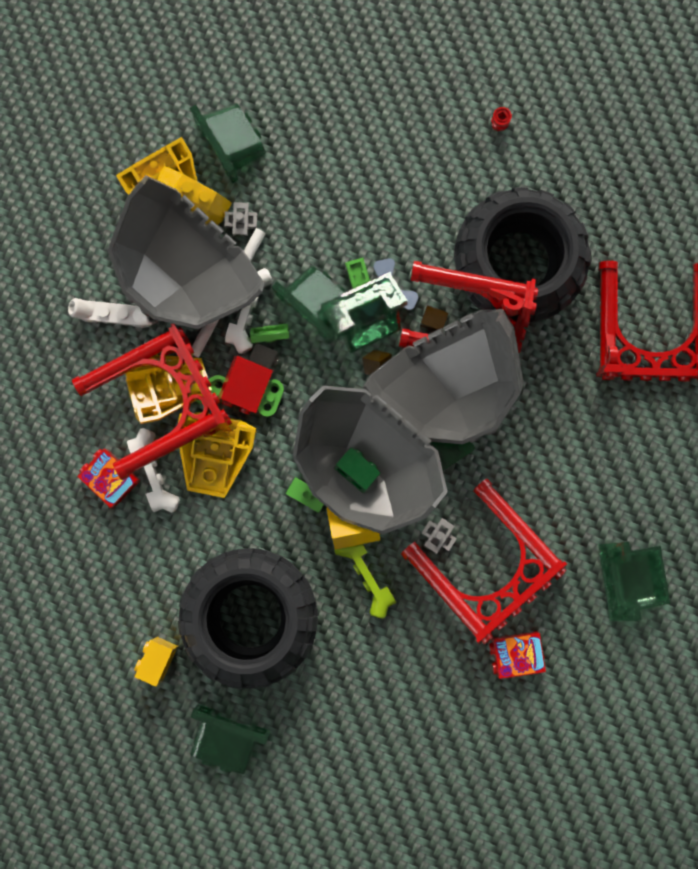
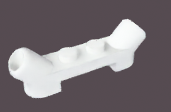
[225,268,273,354]
[68,298,157,328]
[127,428,180,513]

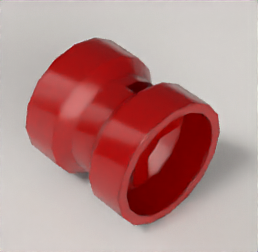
[491,107,512,131]

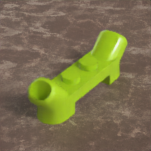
[334,544,396,619]

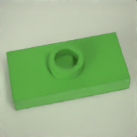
[345,258,373,300]
[250,324,289,343]
[286,477,324,513]

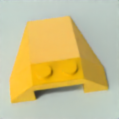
[116,137,198,195]
[157,166,232,225]
[125,355,212,424]
[178,412,256,498]

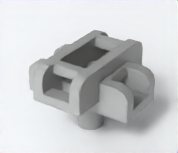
[225,202,258,236]
[421,518,457,554]

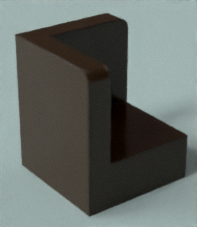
[420,305,448,332]
[362,350,392,376]

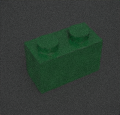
[334,448,380,493]

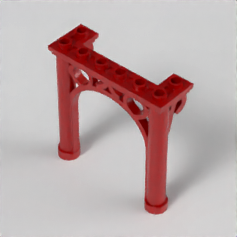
[399,261,538,353]
[596,261,698,382]
[72,323,232,480]
[401,478,567,645]

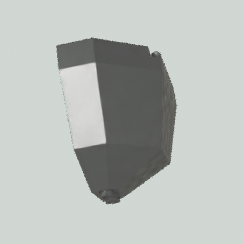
[107,175,264,329]
[362,309,524,444]
[293,386,448,534]

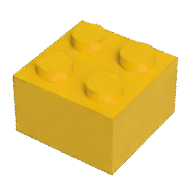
[134,637,178,687]

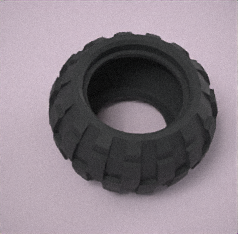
[454,187,591,324]
[178,548,318,689]

